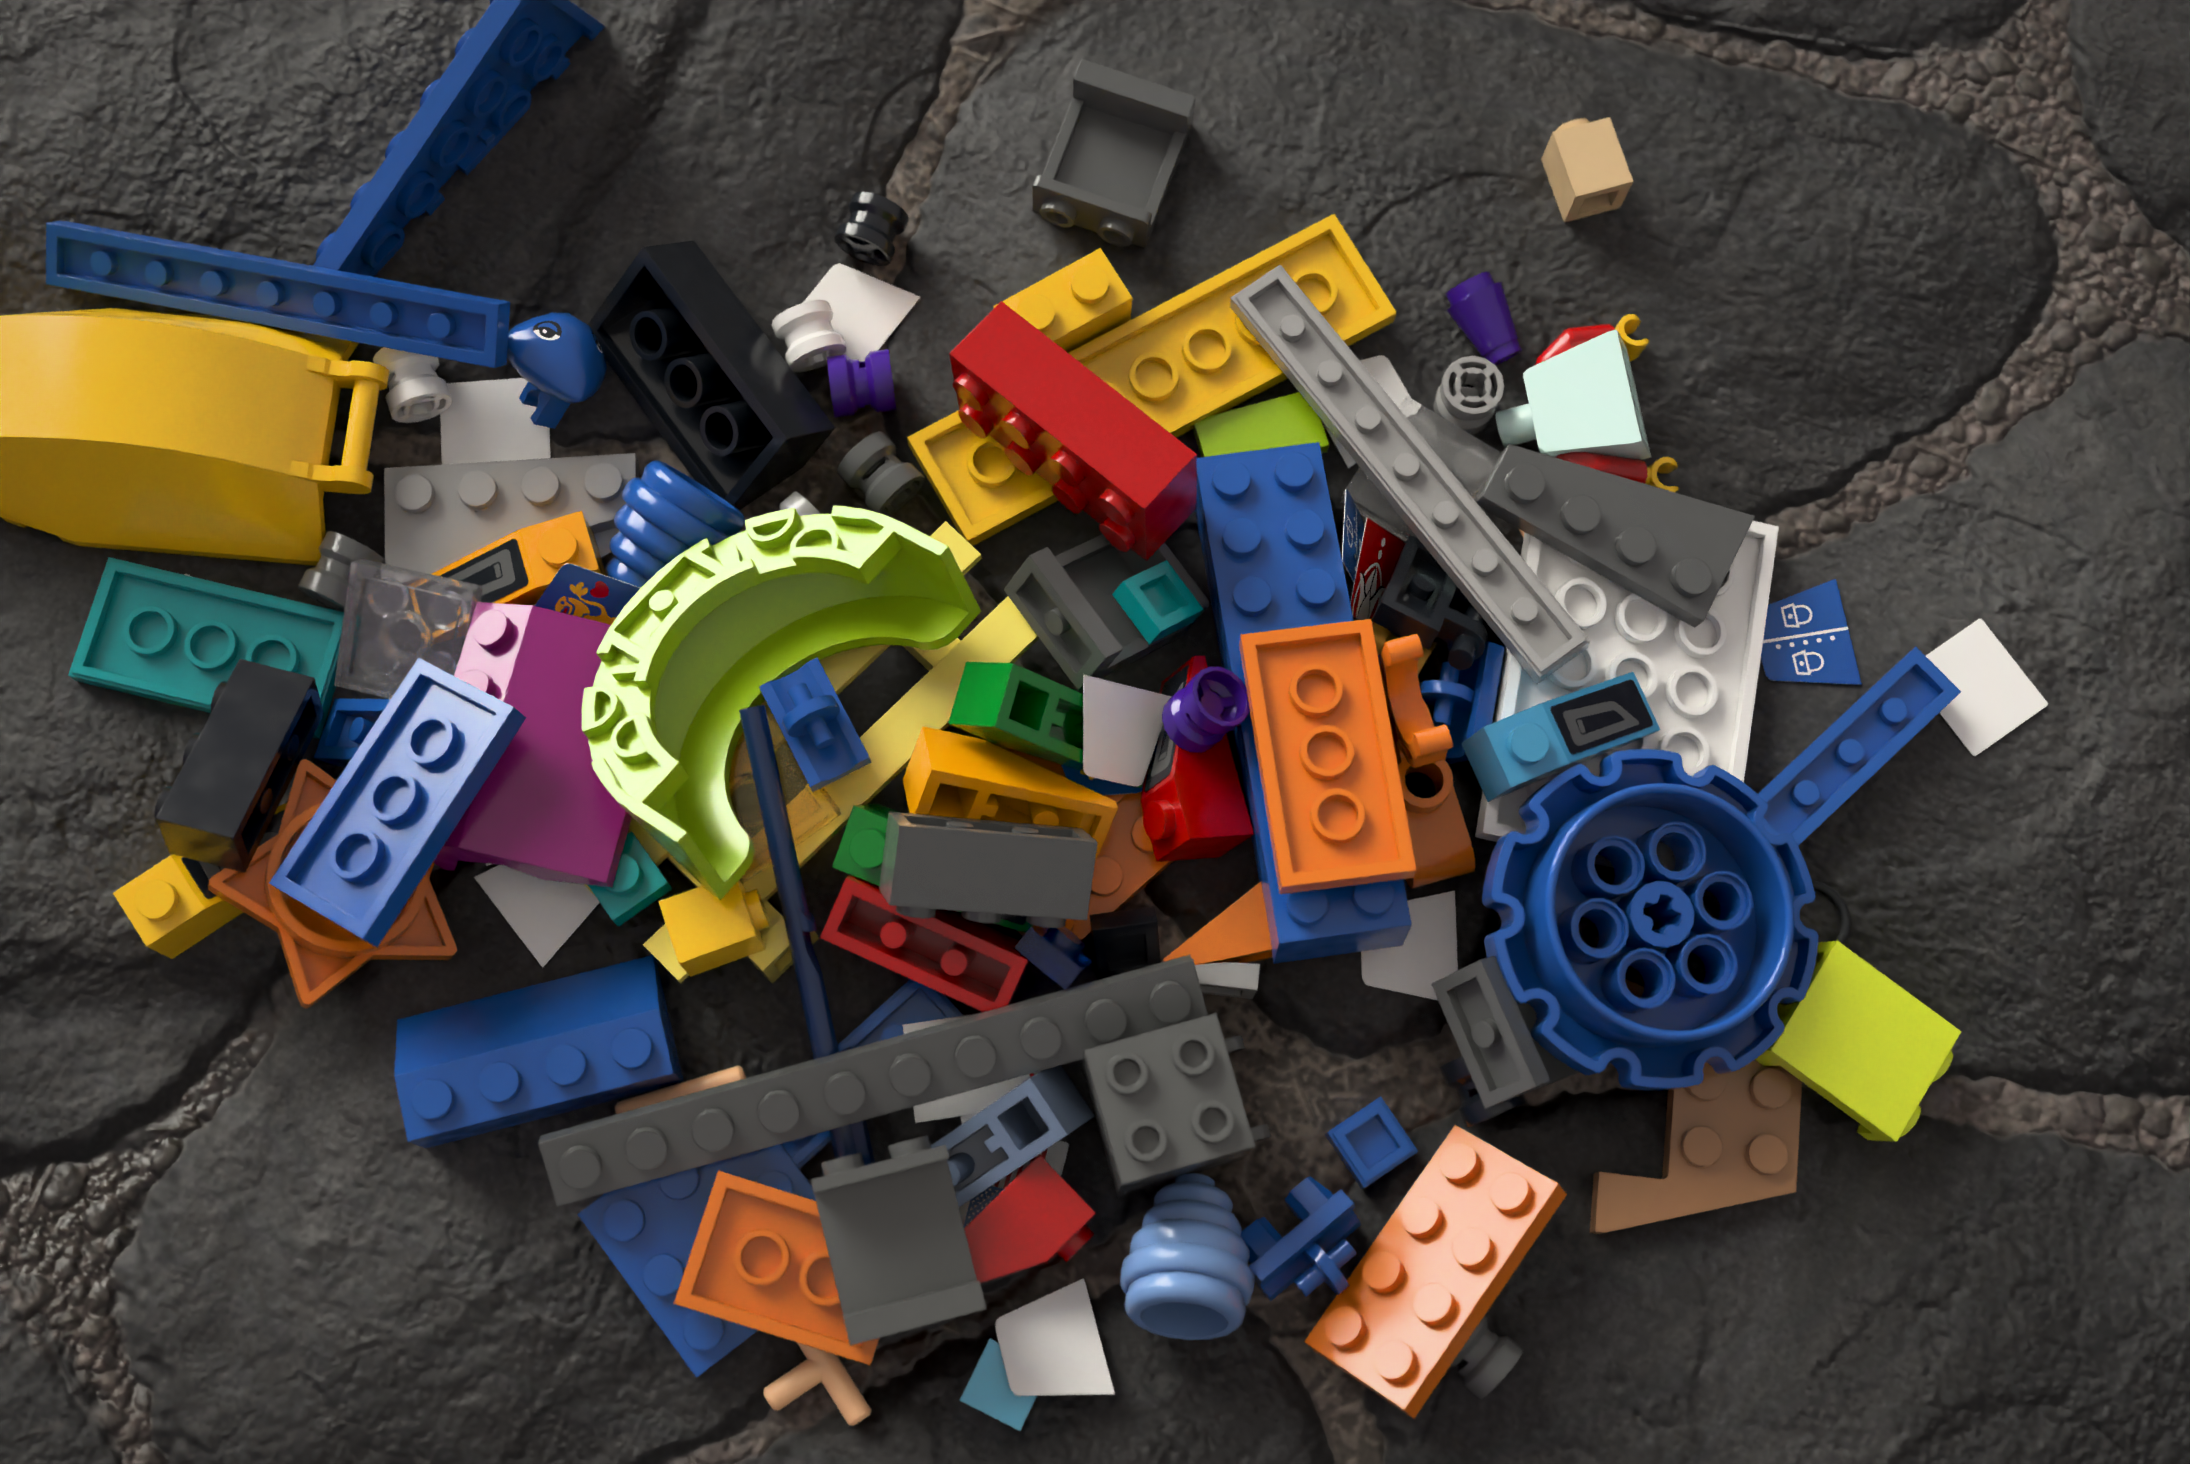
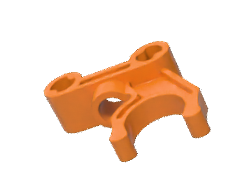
[1378,634,1475,888]

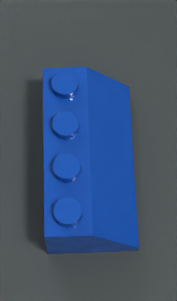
[394,955,684,1148]

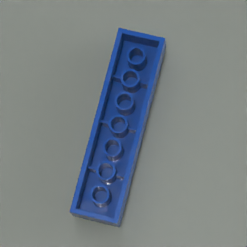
[1195,442,1412,964]

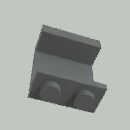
[1431,955,1580,1109]
[811,1135,986,1346]

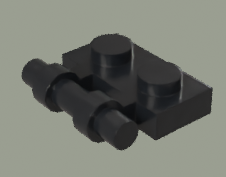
[1371,535,1490,670]

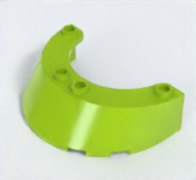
[582,506,981,900]

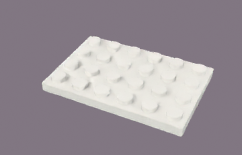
[1475,521,1779,871]

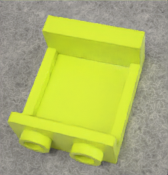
[1755,941,1962,1142]

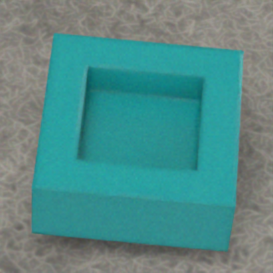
[1112,560,1204,645]
[588,831,673,927]

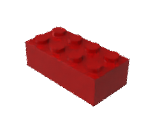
[949,301,1197,561]

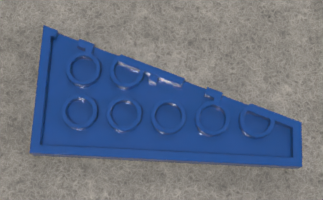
[313,0,605,277]

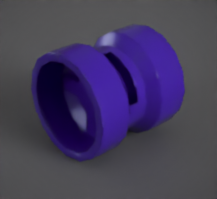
[827,349,896,417]
[1162,666,1250,753]

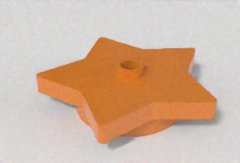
[208,759,457,1009]

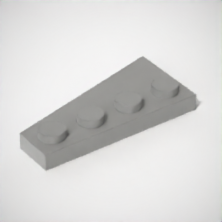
[384,453,639,595]

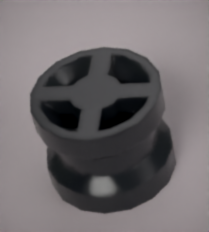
[834,191,909,266]

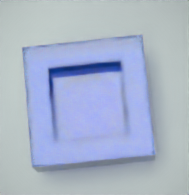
[1014,925,1092,990]

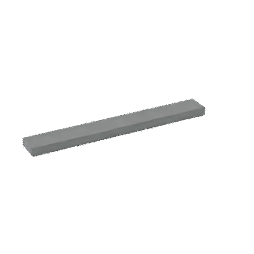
[1230,265,1591,684]

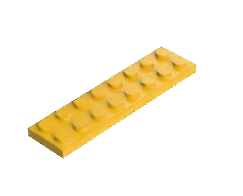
[907,214,1397,546]

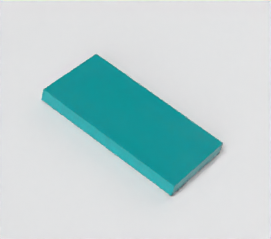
[68,557,357,739]

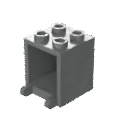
[1081,1013,1271,1195]

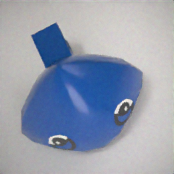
[507,313,607,429]

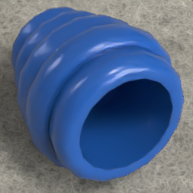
[605,461,745,588]

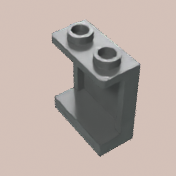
[1032,59,1196,249]
[1004,534,1209,691]

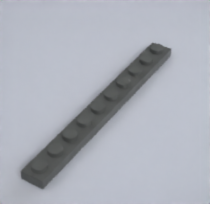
[538,955,1208,1206]

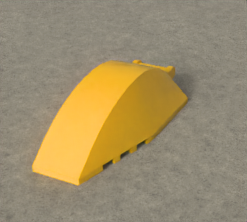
[0,308,389,566]

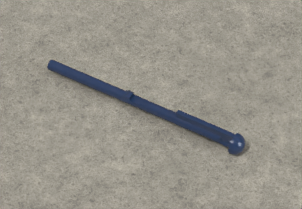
[739,705,875,1166]

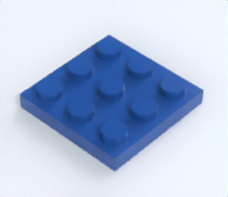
[577,1144,816,1378]

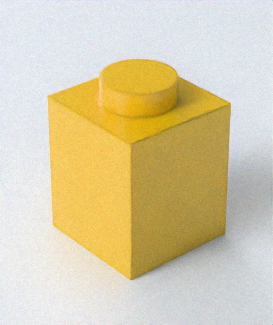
[658,880,770,977]

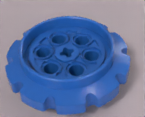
[1482,749,1818,1091]

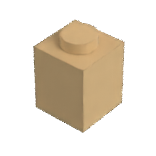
[1541,117,1634,223]

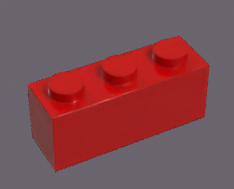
[820,875,1035,1012]

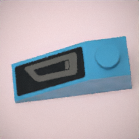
[1461,672,1660,802]

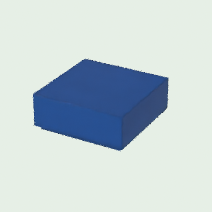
[1325,1096,1418,1189]

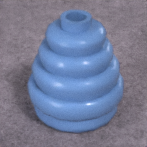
[1120,1173,1255,1340]

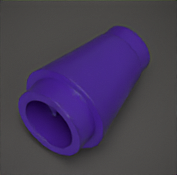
[1445,271,1522,366]

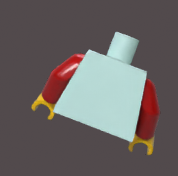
[1496,314,1679,492]

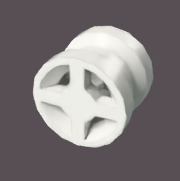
[772,300,847,372]

